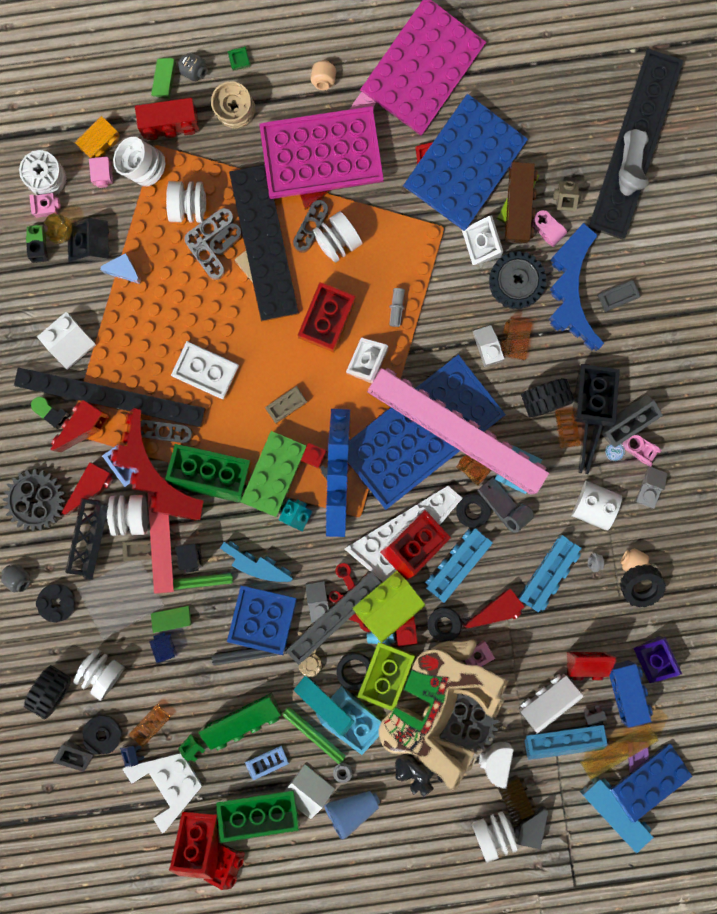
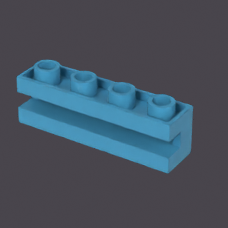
[425,528,493,603]
[518,535,581,613]
[525,725,608,760]
[580,776,654,854]

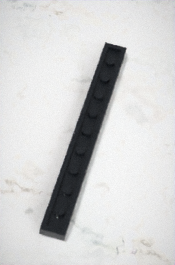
[14,367,205,427]

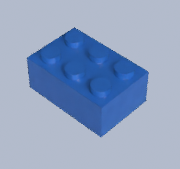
[609,660,653,728]

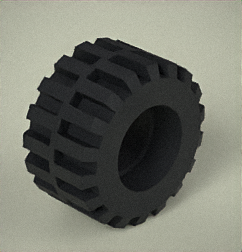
[521,378,575,417]
[24,665,71,720]

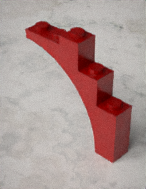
[111,408,203,520]

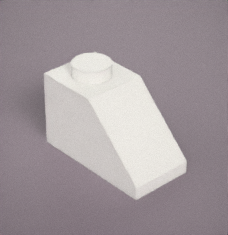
[473,325,504,367]

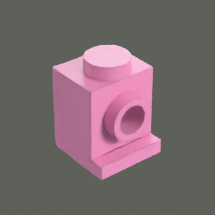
[29,193,61,218]
[465,640,495,667]

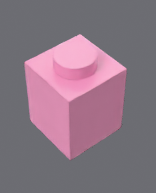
[89,157,113,188]

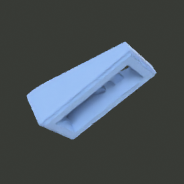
[245,746,289,780]

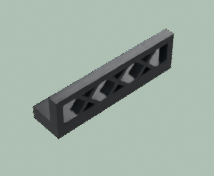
[65,498,108,580]

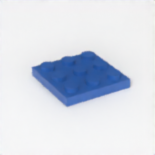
[227,586,297,656]

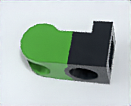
[26,225,49,263]
[31,397,70,429]

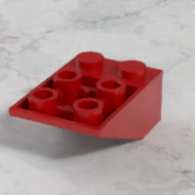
[51,400,109,453]

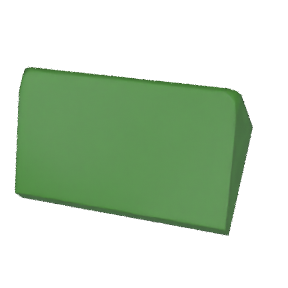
[151,58,176,99]
[151,606,192,633]

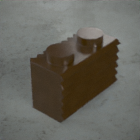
[497,775,536,823]

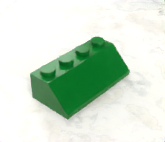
[165,444,250,503]
[198,692,282,751]
[216,791,300,843]

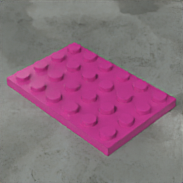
[360,0,486,135]
[259,106,384,199]

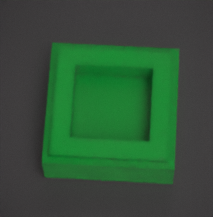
[228,47,251,71]

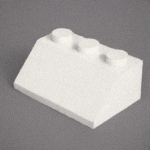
[518,674,584,733]

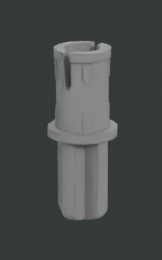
[389,288,405,327]

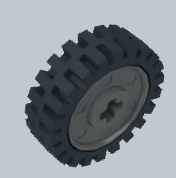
[489,251,546,310]

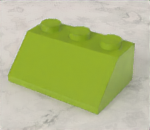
[353,571,426,643]
[358,642,415,711]

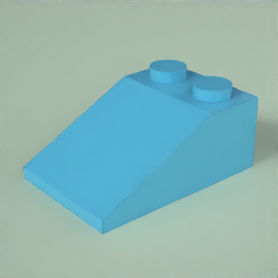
[316,686,382,755]

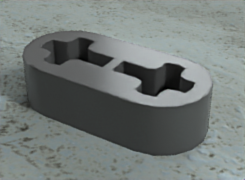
[210,223,242,255]

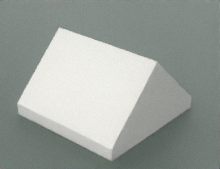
[462,216,503,265]
[346,338,388,384]
[283,764,335,819]

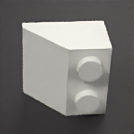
[37,312,96,370]

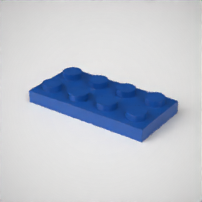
[610,744,693,823]

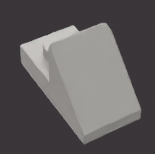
[635,466,667,509]
[305,581,329,623]

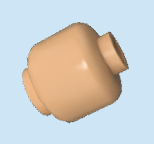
[311,60,336,90]
[620,548,651,572]

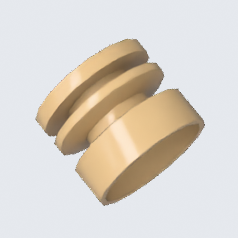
[211,81,255,129]

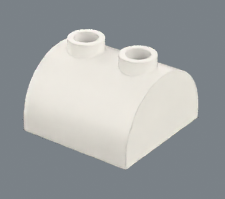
[571,481,622,531]
[479,742,513,788]

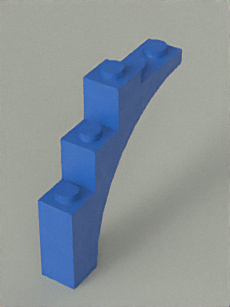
[549,223,604,351]
[326,409,350,537]

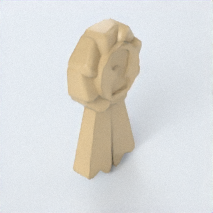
[298,630,322,677]

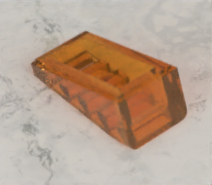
[555,409,581,449]
[129,704,170,748]

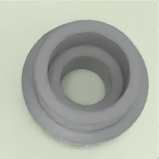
[588,553,604,572]
[333,763,352,783]

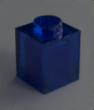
[149,632,177,663]

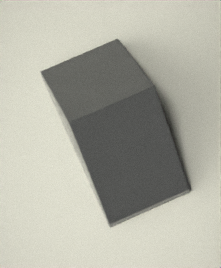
[53,740,93,772]

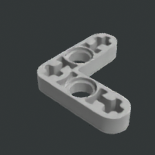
[185,208,233,280]

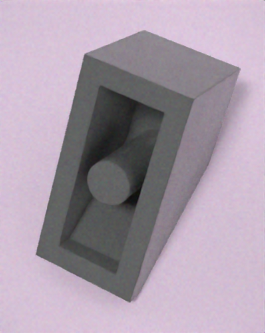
[514,806,548,849]

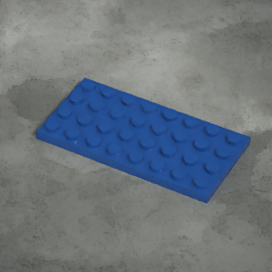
[348,355,506,510]

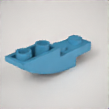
[220,541,293,582]

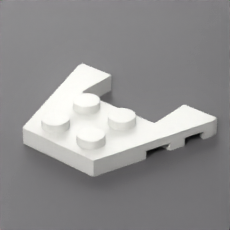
[123,753,202,833]

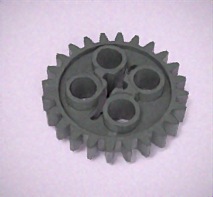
[3,469,67,531]
[440,694,499,752]

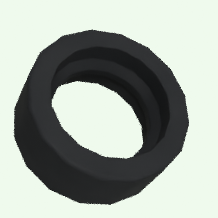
[336,652,370,690]

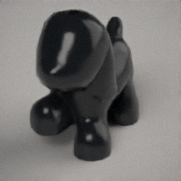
[395,754,444,798]

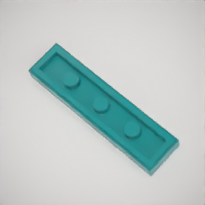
[293,676,355,737]

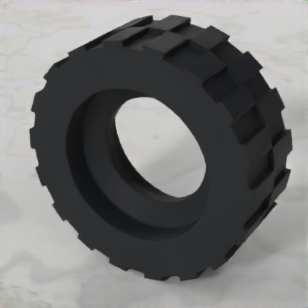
[620,564,666,608]

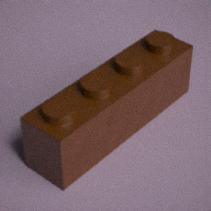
[505,162,538,244]

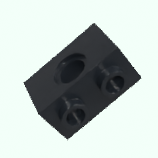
[176,543,203,573]

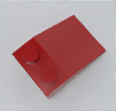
[380,510,451,580]
[567,652,616,680]
[169,812,218,880]

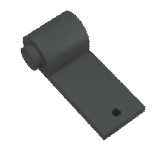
[477,477,534,533]

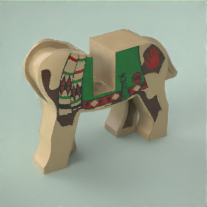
[379,639,509,790]

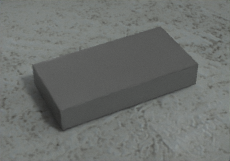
[597,280,641,312]

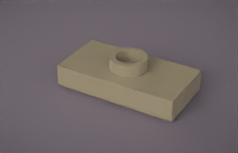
[265,386,308,424]
[122,540,152,562]

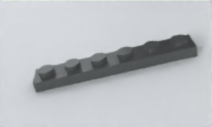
[285,571,381,665]

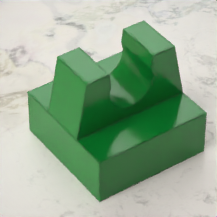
[178,734,205,762]

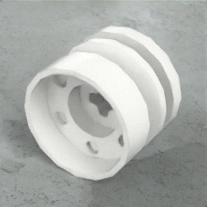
[113,137,165,186]
[19,150,67,195]
[167,181,206,223]
[313,211,362,263]
[107,495,148,536]
[73,648,124,701]
[471,811,518,863]

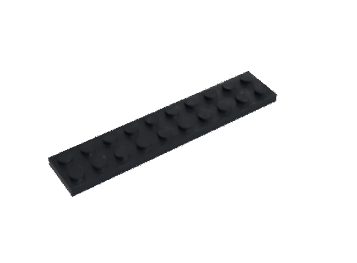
[588,49,684,240]

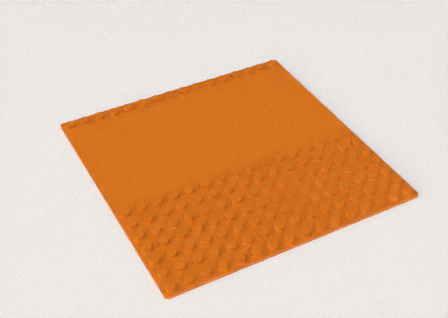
[77,145,444,517]

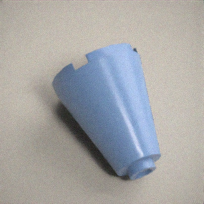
[324,791,380,840]

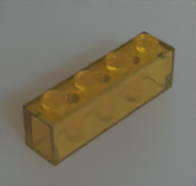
[580,723,659,781]

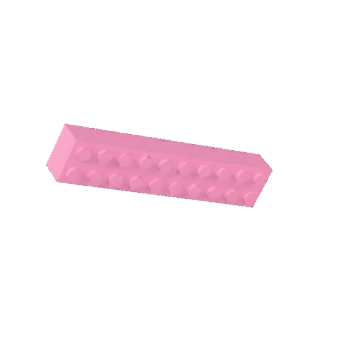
[367,368,549,495]

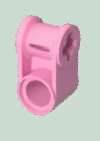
[531,210,567,247]
[623,435,662,467]

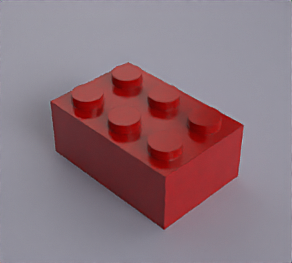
[135,98,200,141]
[298,282,356,352]

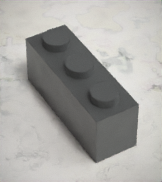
[601,395,663,448]

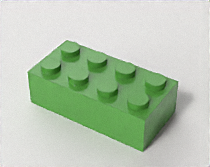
[241,431,307,517]

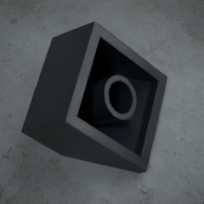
[67,218,110,263]

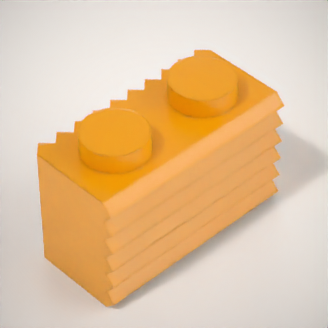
[75,116,120,158]

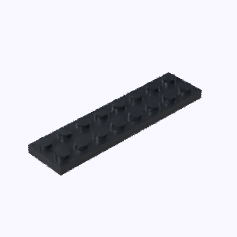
[229,165,299,322]

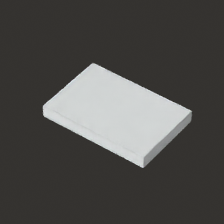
[171,341,239,400]

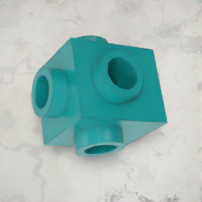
[278,499,312,532]

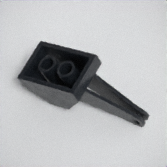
[573,364,620,474]

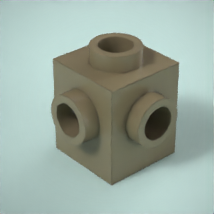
[553,181,582,212]

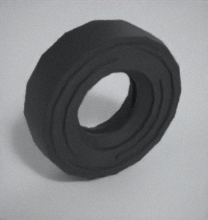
[456,494,491,528]
[428,608,462,642]

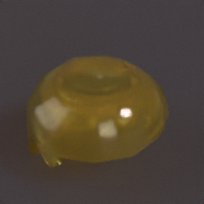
[44,213,72,244]

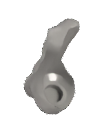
[619,129,649,196]

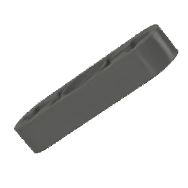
[293,200,328,253]
[140,420,193,443]

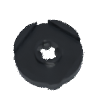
[36,584,76,623]
[82,715,123,755]

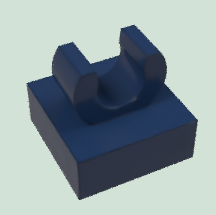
[120,746,145,767]

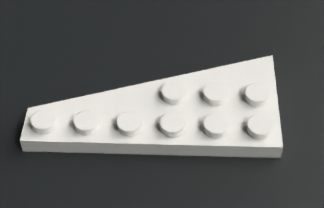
[345,486,462,582]

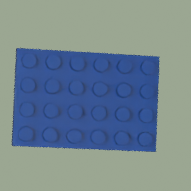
[403,94,528,231]

